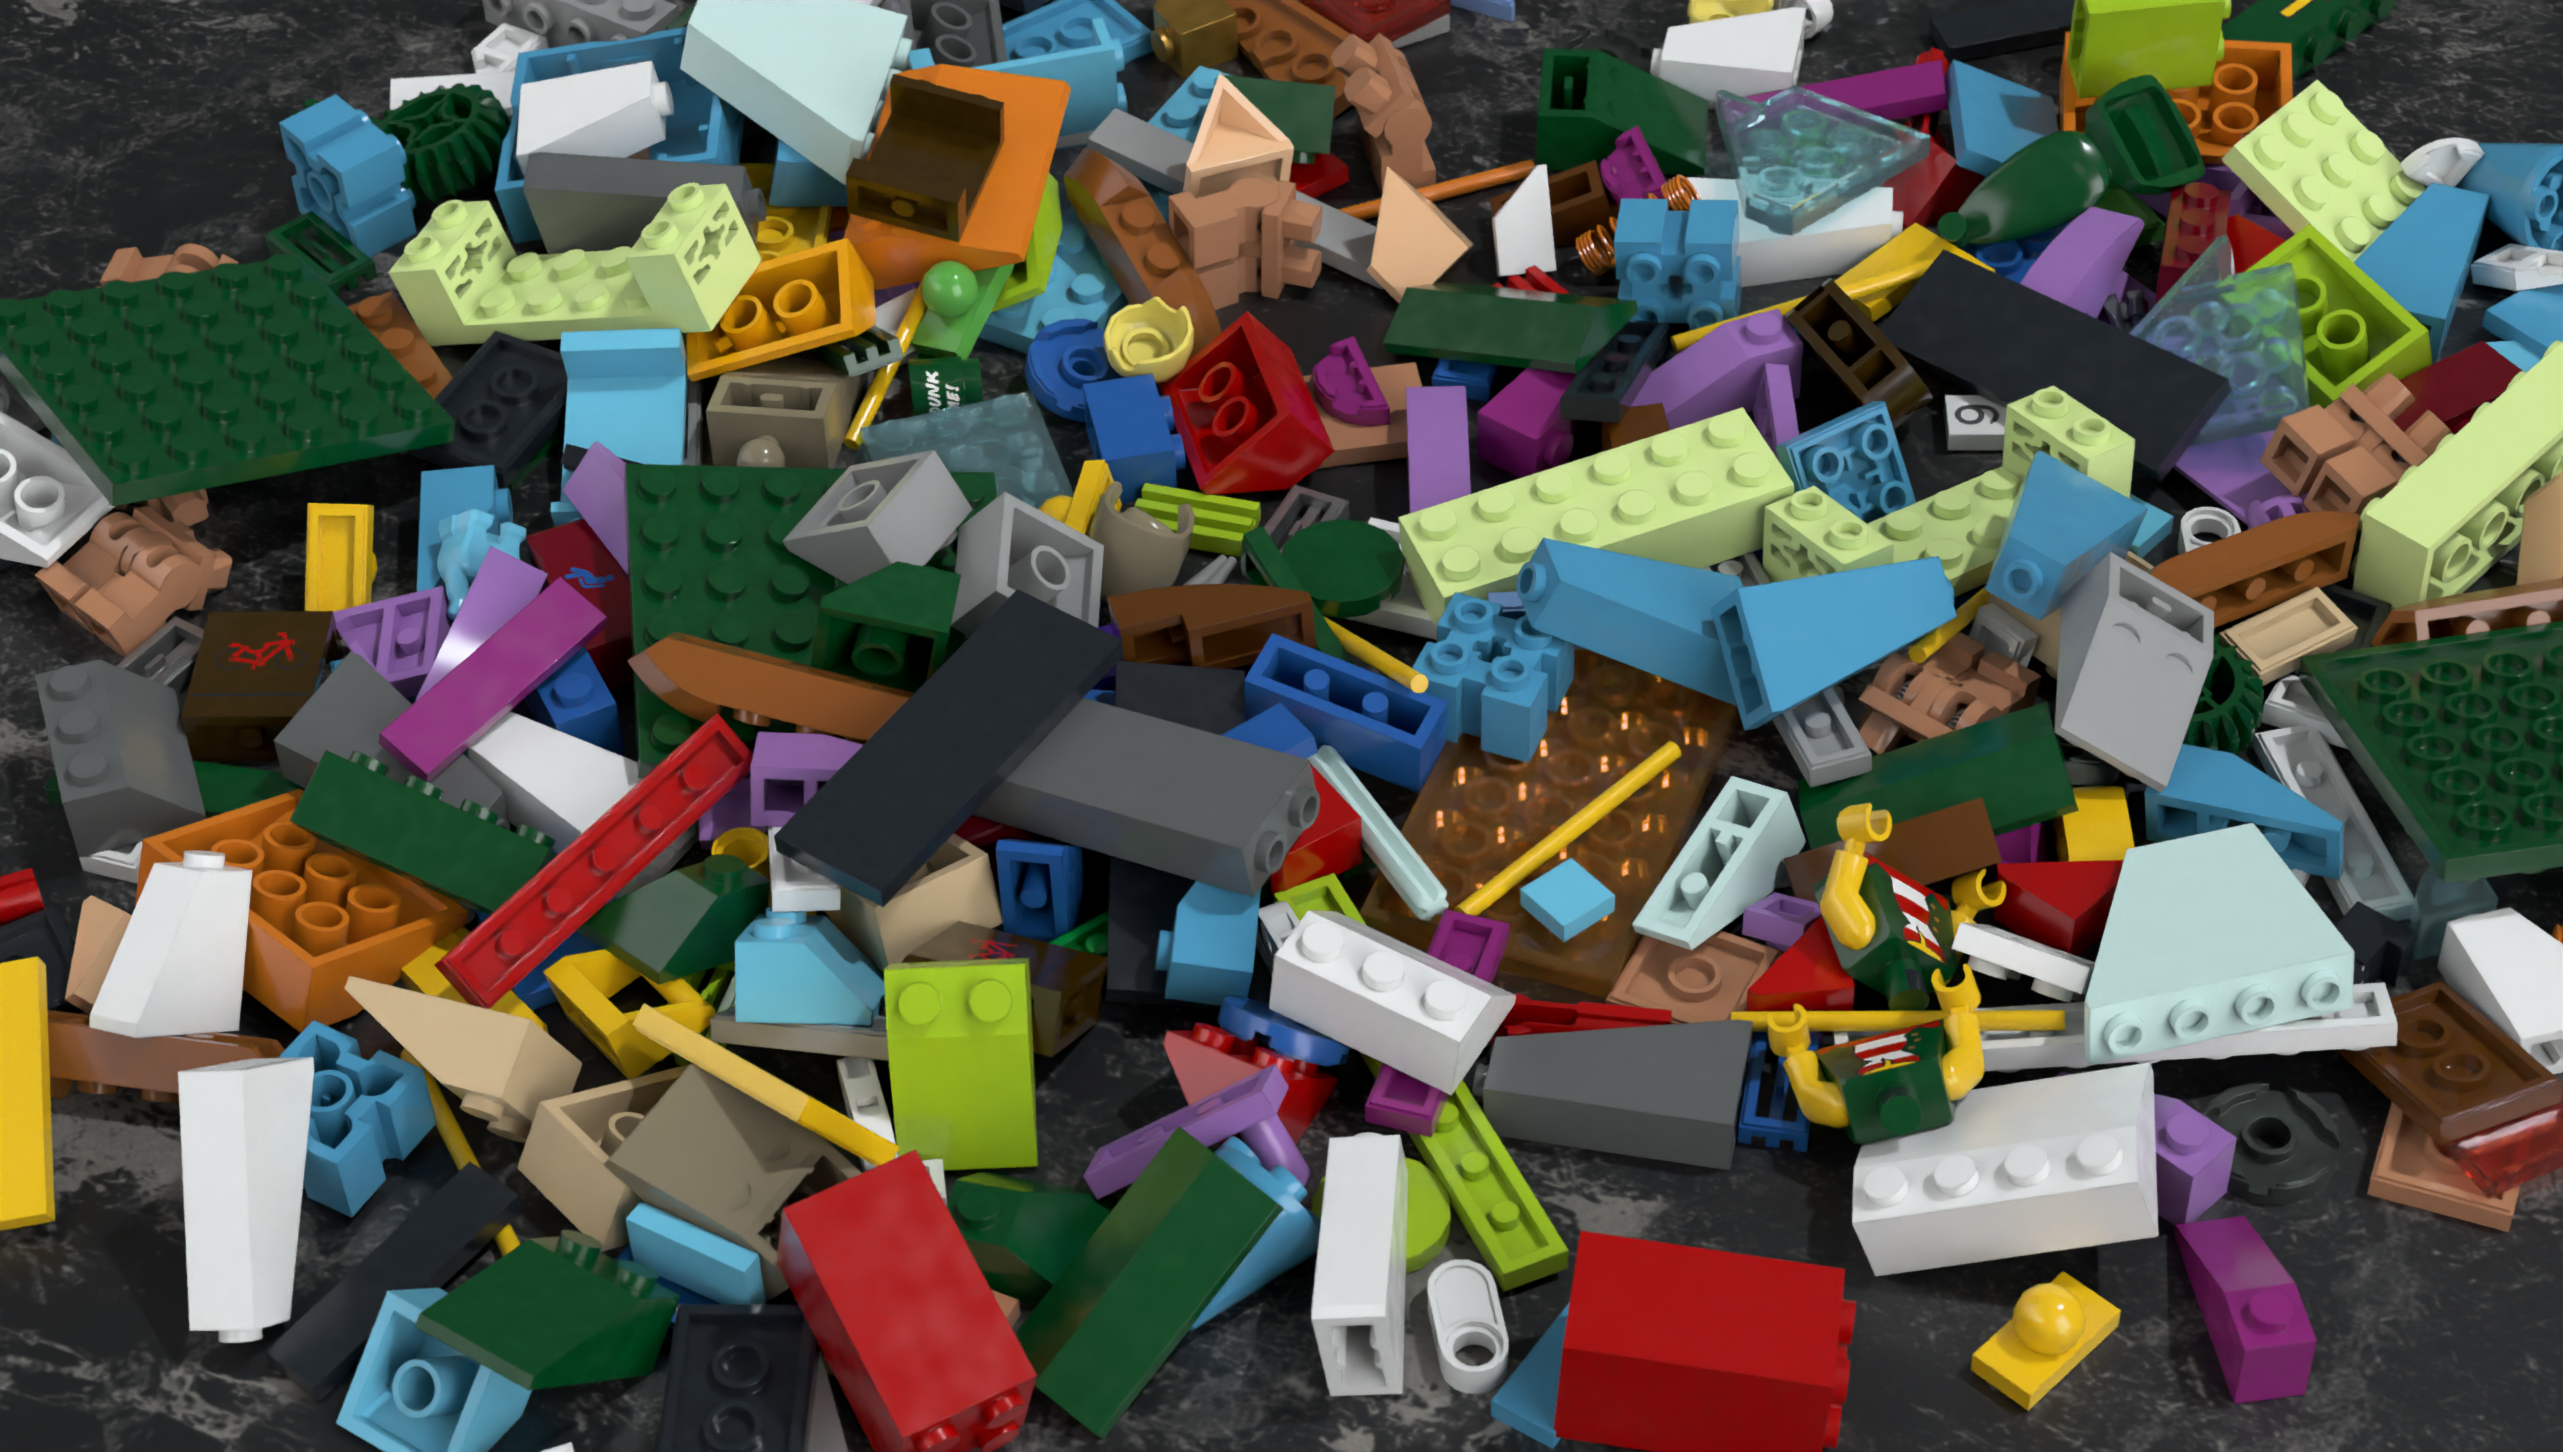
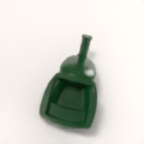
[1938,75,2206,248]

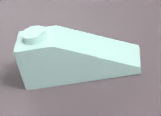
[1632,776,1806,951]

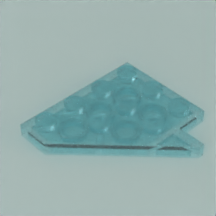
[1716,85,1931,236]
[2130,235,2310,447]

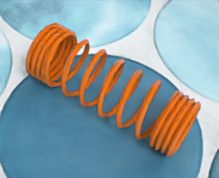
[1575,175,1701,276]

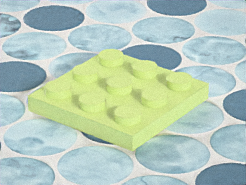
[2221,79,2426,263]

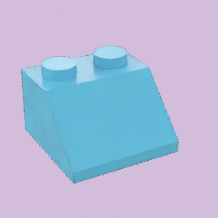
[735,906,885,1025]
[336,1288,532,1452]

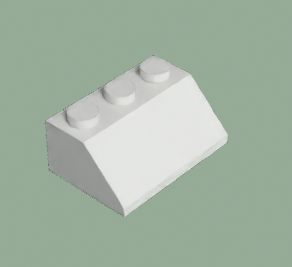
[1269,910,1516,1095]

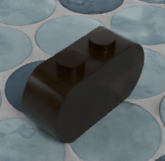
[1784,278,1933,430]

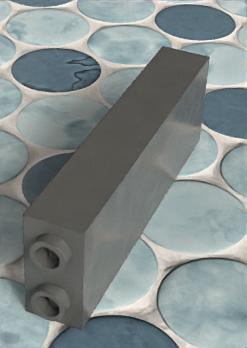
[972,698,1320,897]

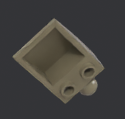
[706,357,869,469]
[604,1063,862,1304]

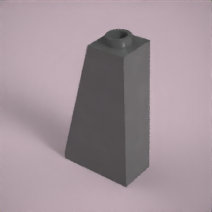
[523,152,766,254]
[274,651,510,831]
[1472,1020,1753,1171]

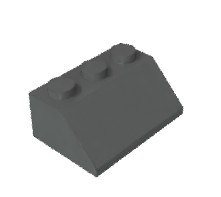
[882,0,1007,71]
[35,659,207,857]

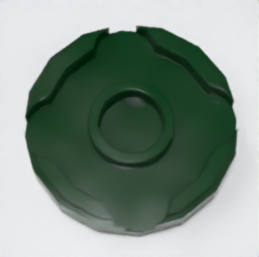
[1282,519,1404,618]

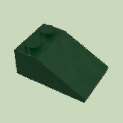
[415,1230,680,1390]

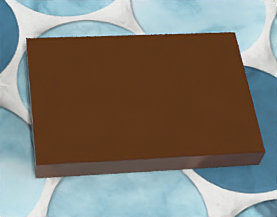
[2335,981,2562,1145]

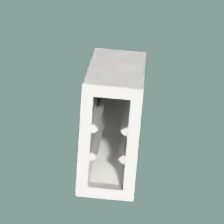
[1650,7,1806,110]
[516,61,674,178]
[89,850,252,1038]
[2437,907,2563,1074]

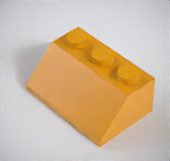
[686,238,876,382]

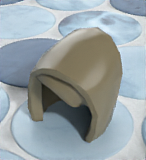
[1088,481,1195,604]

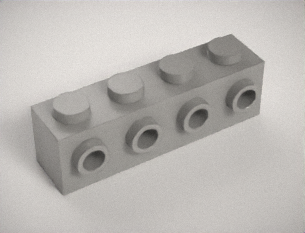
[482,0,679,48]

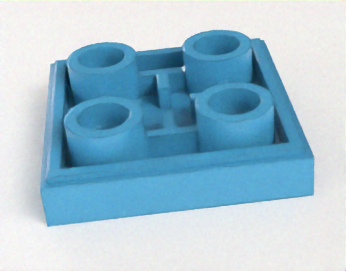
[1775,401,1916,523]

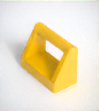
[543,949,716,1079]

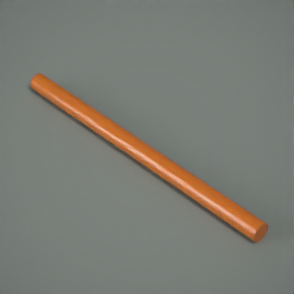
[1338,159,1535,221]

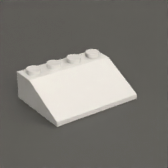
[1852,1062,2158,1276]

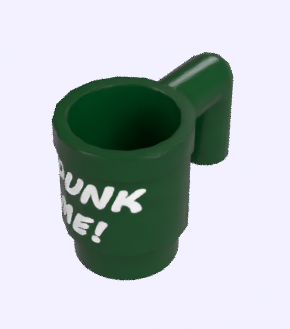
[908,353,984,418]

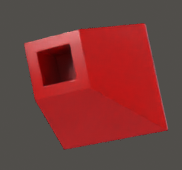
[1163,1023,1338,1145]

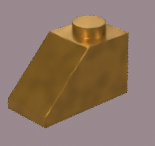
[1151,0,1239,79]

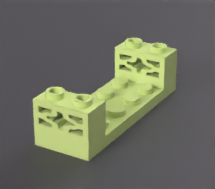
[388,183,762,346]
[1763,385,2135,597]

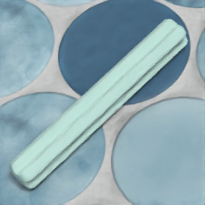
[1307,745,1448,921]

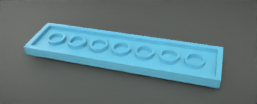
[978,66,1232,354]

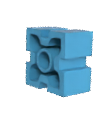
[279,94,417,258]
[1614,198,1742,331]
[1412,592,1575,763]
[279,1020,436,1218]

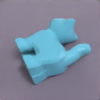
[437,509,526,621]

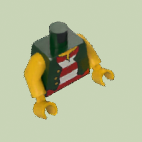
[1813,803,2006,1011]
[1766,964,1985,1144]

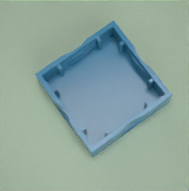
[495,27,745,243]

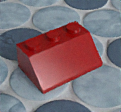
[1160,311,1335,495]

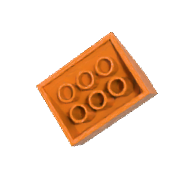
[2059,32,2293,165]
[843,64,1071,290]
[135,789,469,1033]

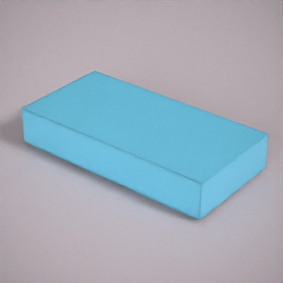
[626,1202,766,1304]

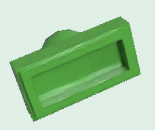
[911,260,1015,360]

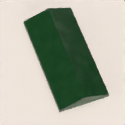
[1383,282,1639,374]
[1798,701,2079,850]
[1015,1126,1284,1439]

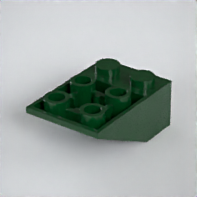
[1537,48,1708,176]

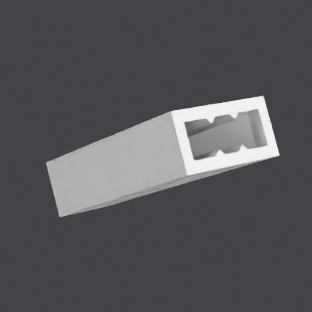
[1687,177,1903,287]
[468,711,699,899]
[178,1057,314,1343]
[1311,1132,1408,1396]

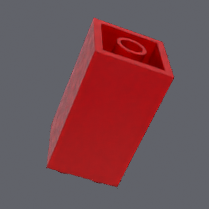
[777,1149,1037,1452]
[1553,1230,1856,1452]

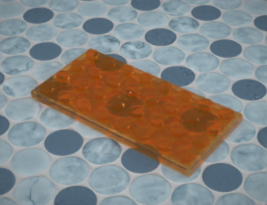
[1359,649,1740,998]

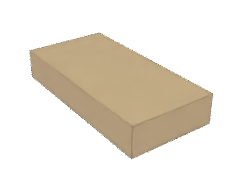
[2219,586,2358,686]

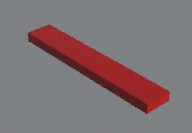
[435,713,753,1009]

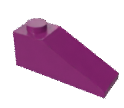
[1477,368,1578,478]
[2174,1216,2317,1404]

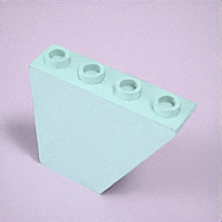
[680,0,913,185]
[2085,823,2354,1066]

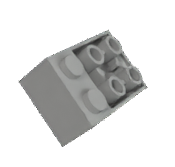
[2054,552,2214,792]

